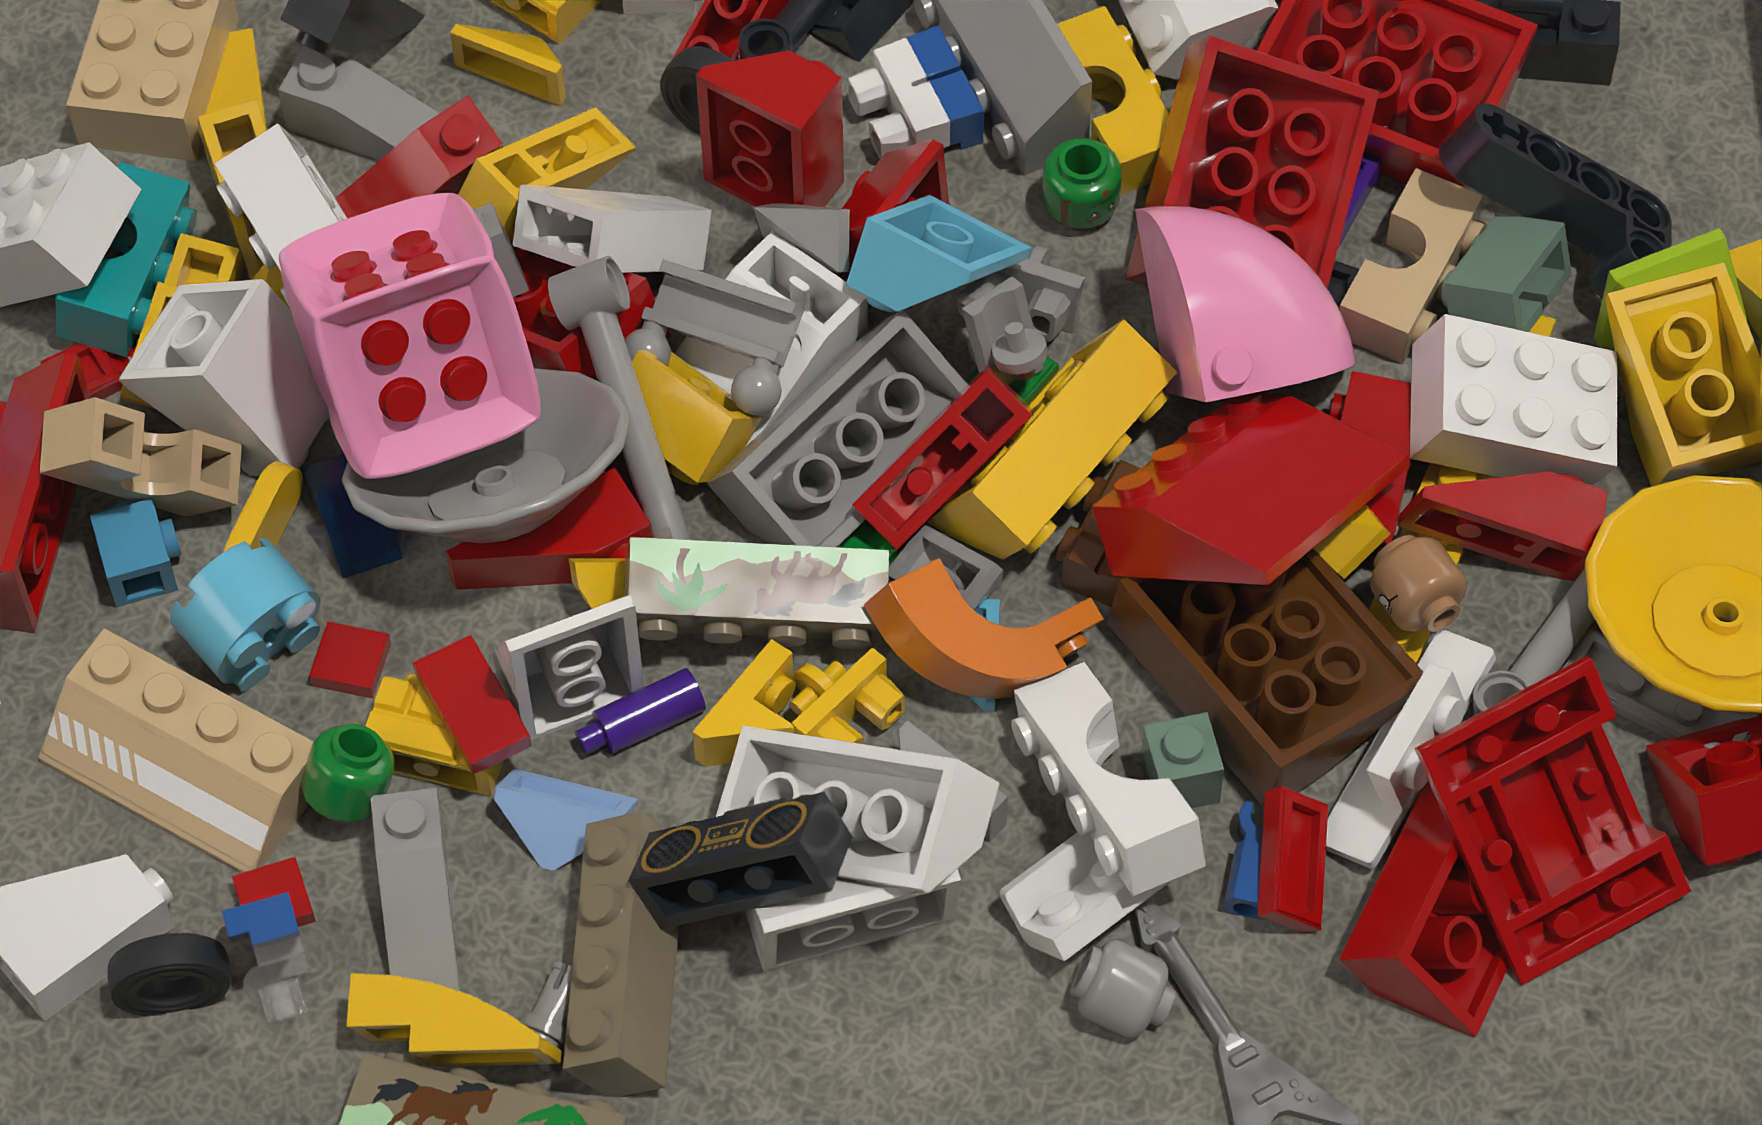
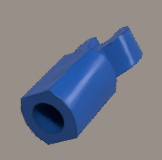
[1223,801,1263,920]

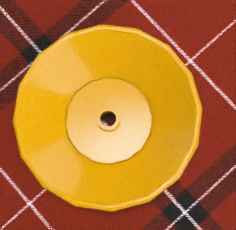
[1585,475,1762,713]

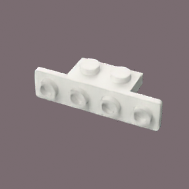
[1326,630,1496,868]

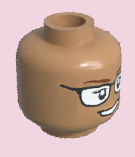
[1370,535,1467,632]

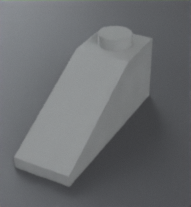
[278,46,440,161]
[371,788,460,991]

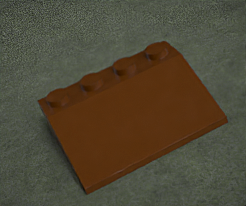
[1107,548,1423,808]

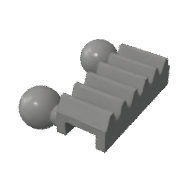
[625,259,805,416]

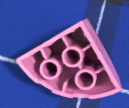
[1135,206,1356,402]

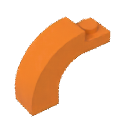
[863,558,1104,699]

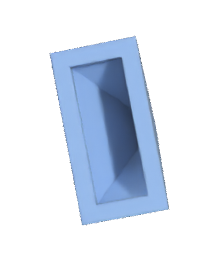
[494,768,638,871]

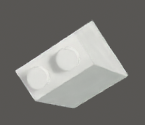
[118,279,329,476]

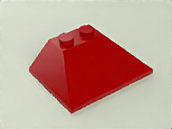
[1414,656,1692,985]

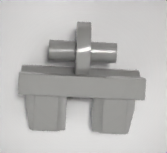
[971,245,1085,342]
[955,277,1048,385]

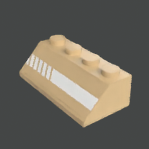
[38,628,313,873]

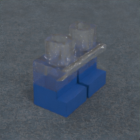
[222,892,311,1025]

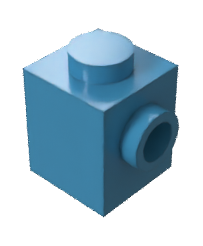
[90,498,182,607]

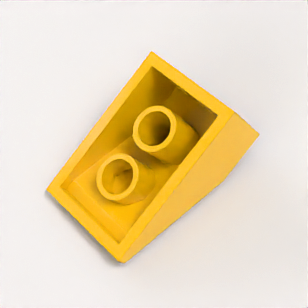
[1605,262,1762,487]

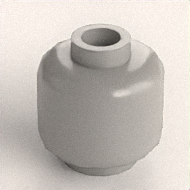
[1070,939,1176,1039]

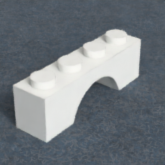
[1011,662,1206,897]

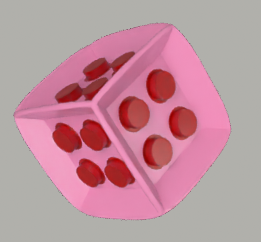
[279,193,541,479]

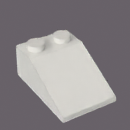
[493,595,644,741]

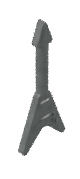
[1133,898,1360,1125]

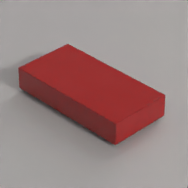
[412,635,532,775]
[1257,786,1328,933]

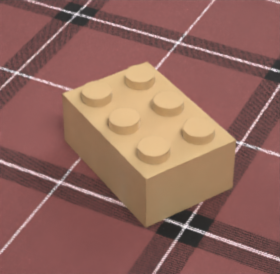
[66,0,239,161]

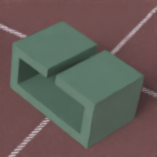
[1442,213,1572,332]

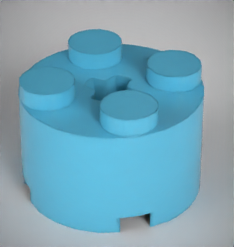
[170,538,320,692]

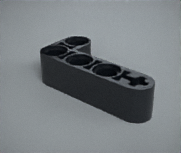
[1439,103,1672,299]

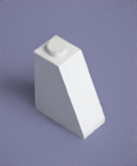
[513,185,712,273]
[0,854,175,1022]

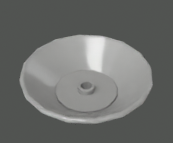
[342,368,630,544]

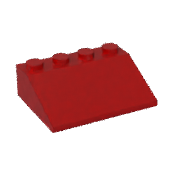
[1257,0,1538,189]
[1125,35,1380,289]
[1092,391,1410,585]

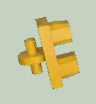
[789,647,905,744]

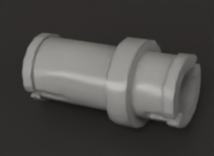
[520,962,573,1072]

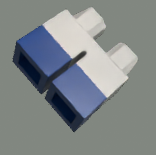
[847,25,984,159]

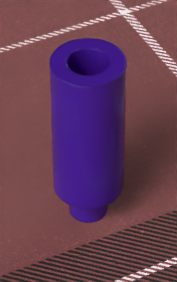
[575,668,706,754]

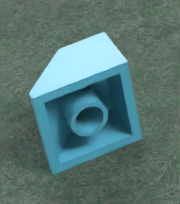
[846,195,1032,312]

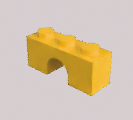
[1057,6,1169,195]

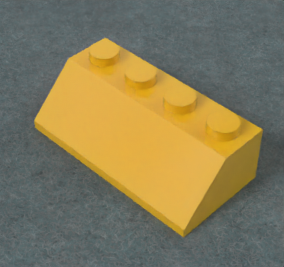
[927,319,1177,560]

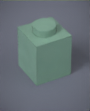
[1141,712,1224,809]

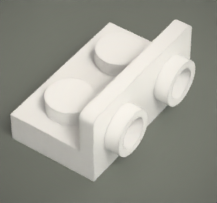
[999,832,1167,961]

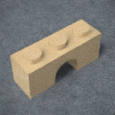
[1339,168,1487,364]
[40,397,242,516]

